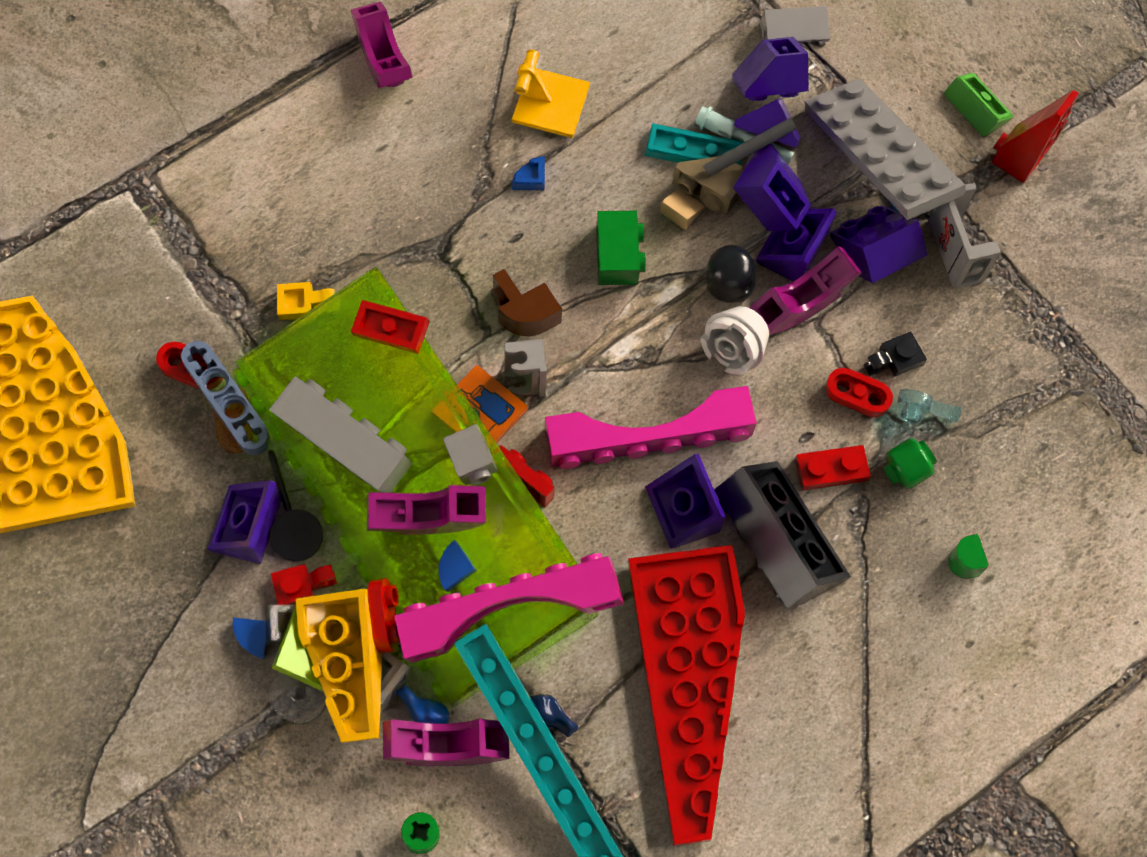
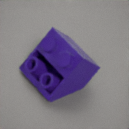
[732,37,809,101]
[733,143,811,231]
[830,206,928,283]

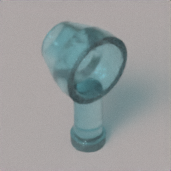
[897,389,962,424]

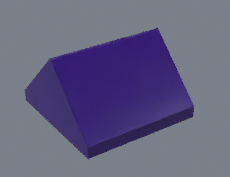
[733,98,801,148]
[755,208,837,281]
[645,454,726,549]
[207,480,282,564]

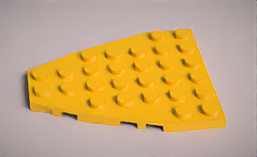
[0,295,136,534]

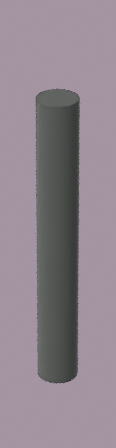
[703,117,797,177]

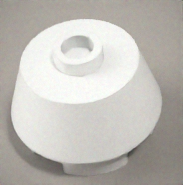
[701,306,769,375]

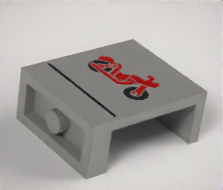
[928,183,1001,289]

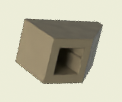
[672,156,745,216]

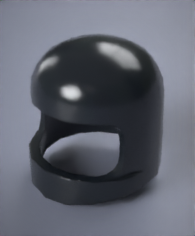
[707,245,756,303]

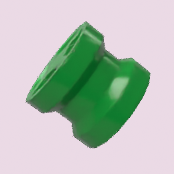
[401,812,440,854]

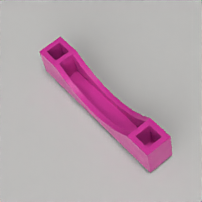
[544,386,757,469]
[394,553,624,663]

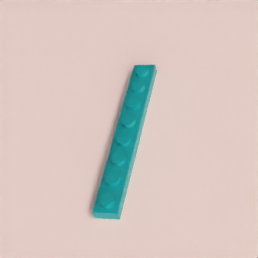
[454,624,624,857]

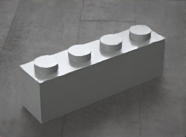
[269,376,413,493]

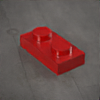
[350,300,430,354]
[492,445,555,508]
[795,445,871,491]

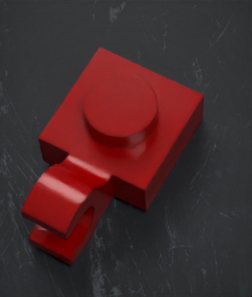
[271,564,337,610]

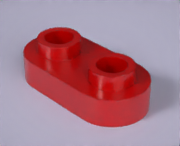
[156,341,223,390]
[825,368,893,417]
[368,578,400,653]

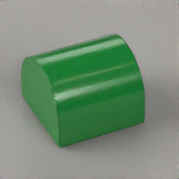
[948,534,989,579]

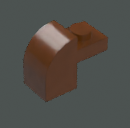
[490,269,562,336]

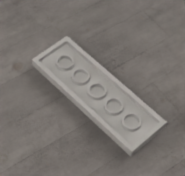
[805,78,966,220]

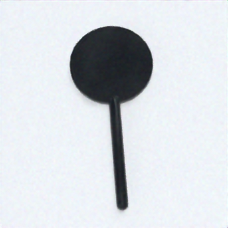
[268,450,323,562]

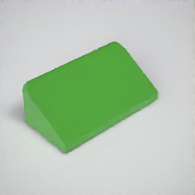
[944,73,1014,137]

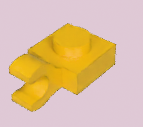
[277,282,338,320]

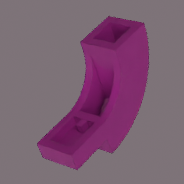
[350,1,413,88]
[749,246,862,334]
[367,485,486,535]
[383,718,510,766]

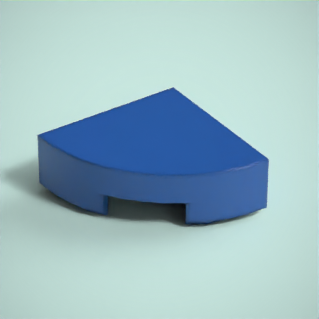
[512,156,545,190]
[439,540,477,592]
[233,618,271,659]

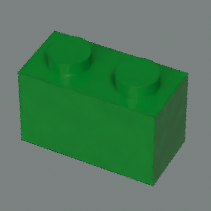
[596,210,646,285]

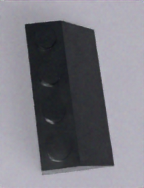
[714,461,851,609]

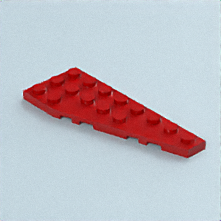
[627,545,745,847]

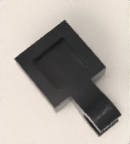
[863,331,927,377]

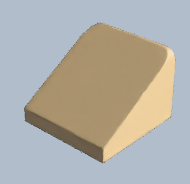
[659,189,705,231]

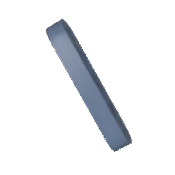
[181,341,270,455]

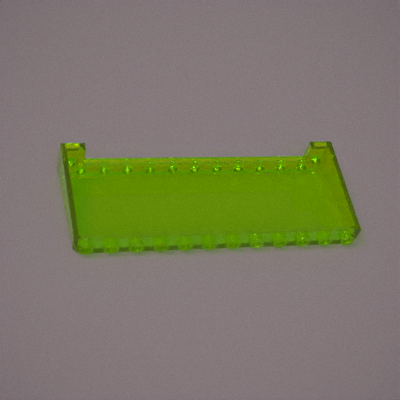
[233,267,598,709]

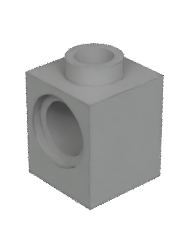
[443,424,498,486]

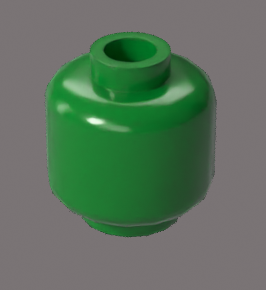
[883,438,937,489]

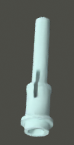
[695,106,794,164]

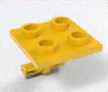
[512,49,590,138]

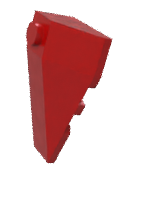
[992,90,1079,183]

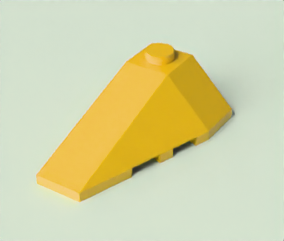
[296,589,382,743]

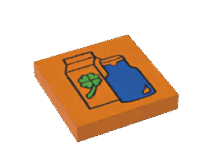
[431,365,528,450]

